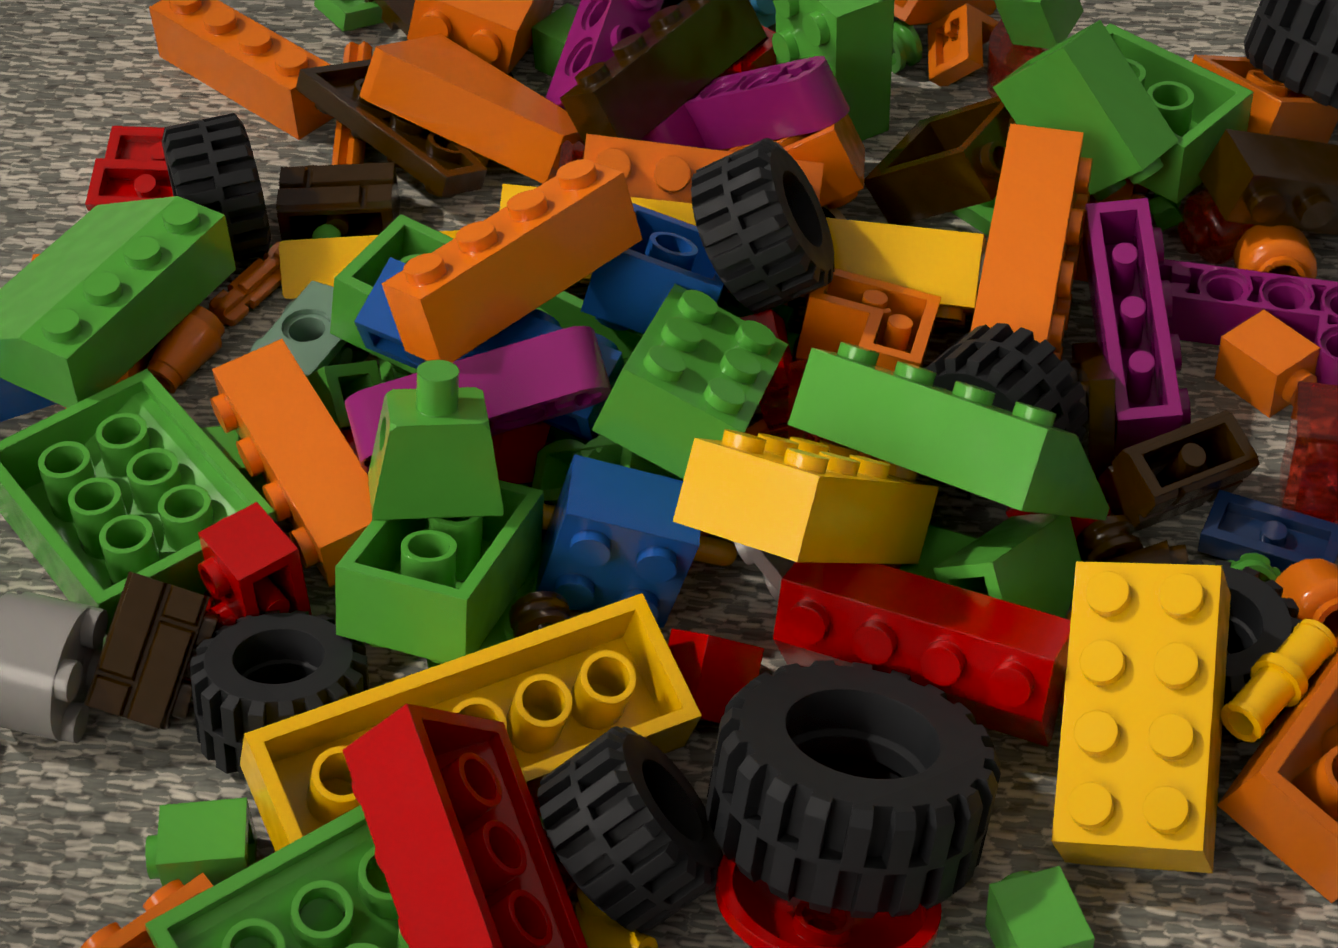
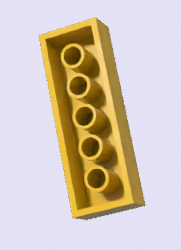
[240,593,702,852]

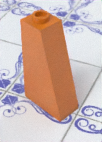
[359,34,585,184]

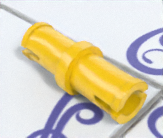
[1220,619,1337,743]

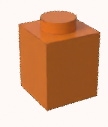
[1214,310,1320,418]

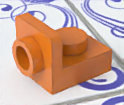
[927,3,1001,86]

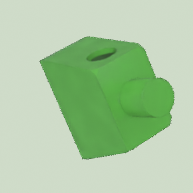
[368,360,503,520]

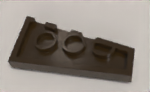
[295,59,487,198]

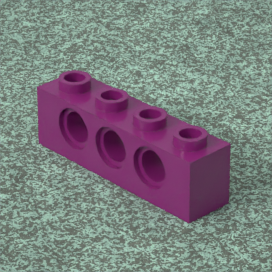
[546,0,664,110]

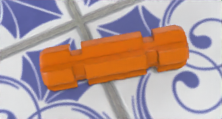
[209,241,281,326]

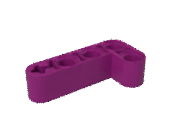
[641,56,850,150]
[1159,259,1338,404]
[345,326,612,474]

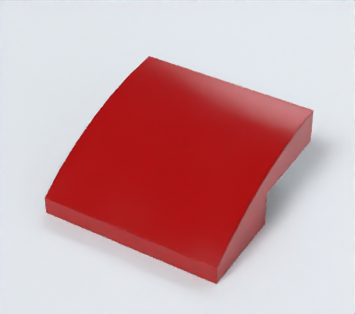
[85,126,173,211]

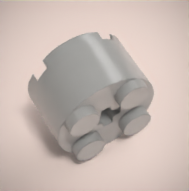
[0,590,108,744]

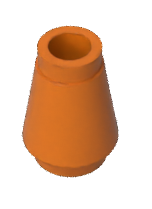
[147,305,225,393]

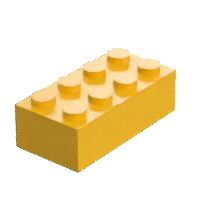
[673,429,939,564]
[1051,561,1231,873]

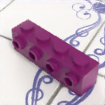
[1082,198,1191,456]

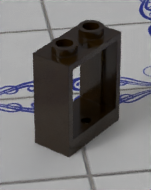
[864,96,1016,225]

